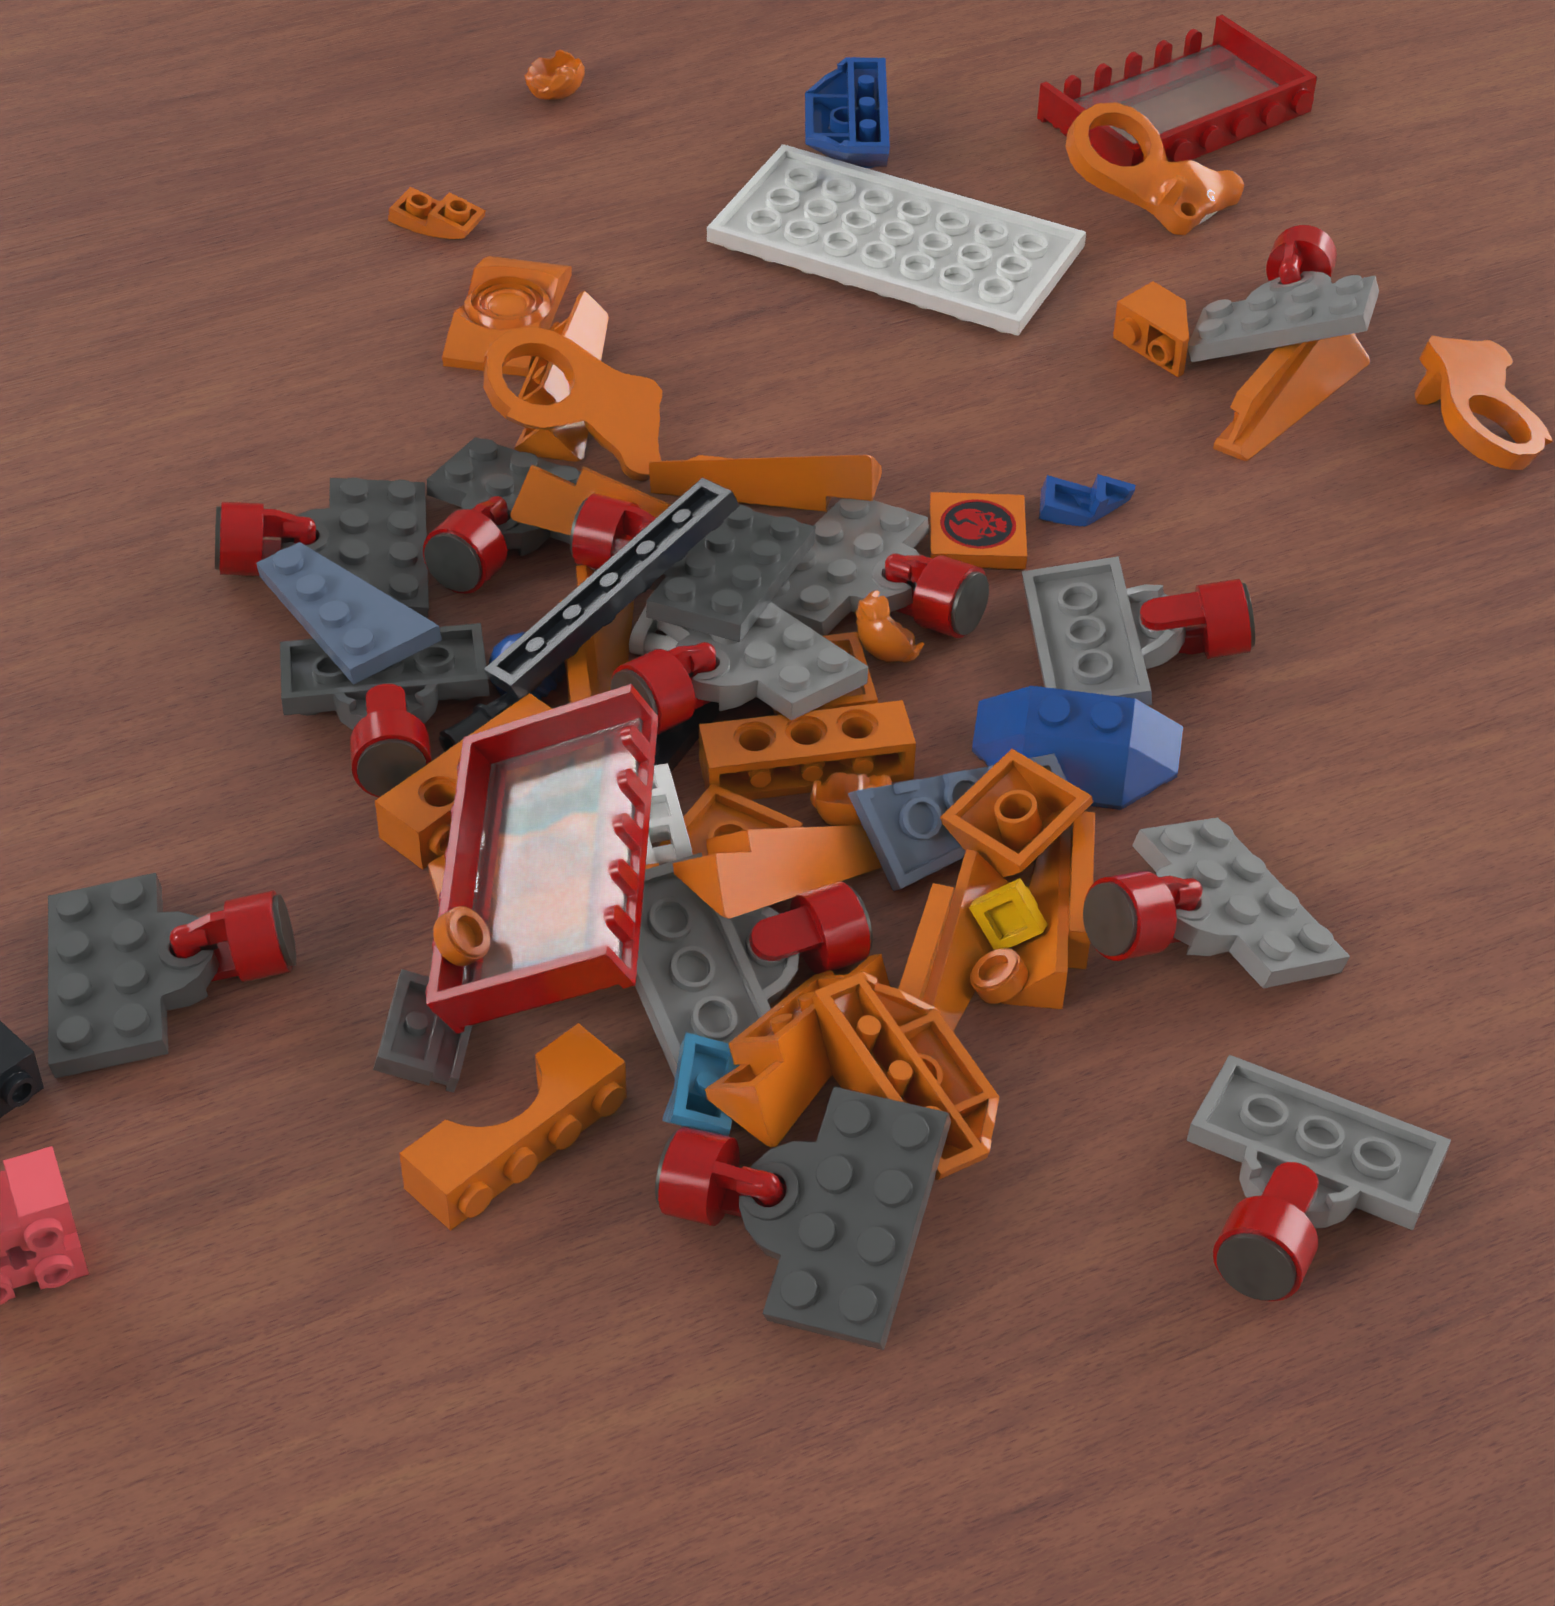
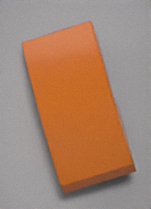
[388,186,486,239]

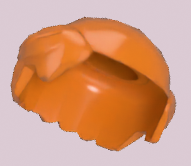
[524,49,585,100]
[855,590,925,663]
[810,772,892,826]

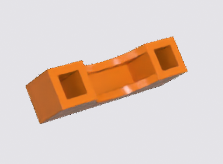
[399,1023,627,1231]

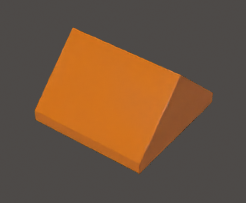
[940,749,1093,877]

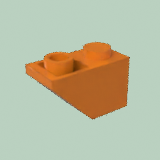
[1113,281,1189,377]

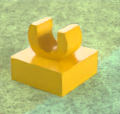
[969,878,1048,950]

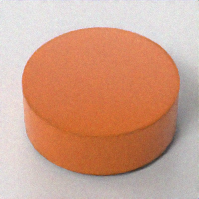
[433,906,490,967]
[970,948,1029,1004]

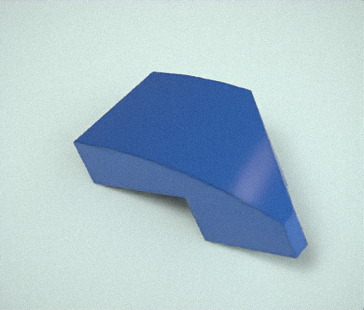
[1039,474,1136,527]

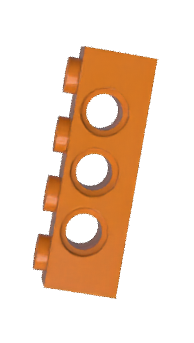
[375,693,575,870]
[699,700,916,800]

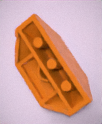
[812,971,999,1180]

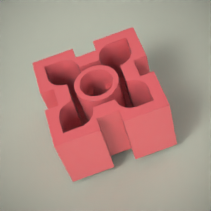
[0,1146,89,1305]

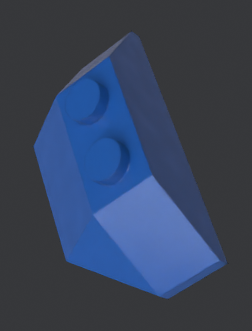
[805,57,890,169]
[972,686,1183,810]

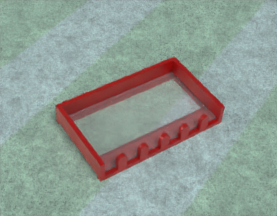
[1037,14,1317,167]
[425,684,658,1034]

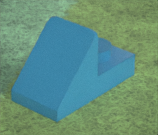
[662,1032,739,1136]

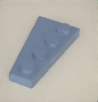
[256,542,442,685]
[848,754,1067,891]

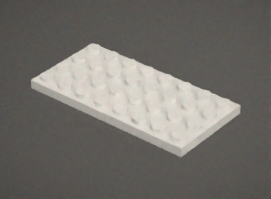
[707,144,1086,336]

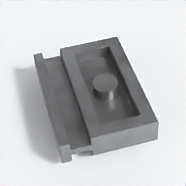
[373,969,472,1093]

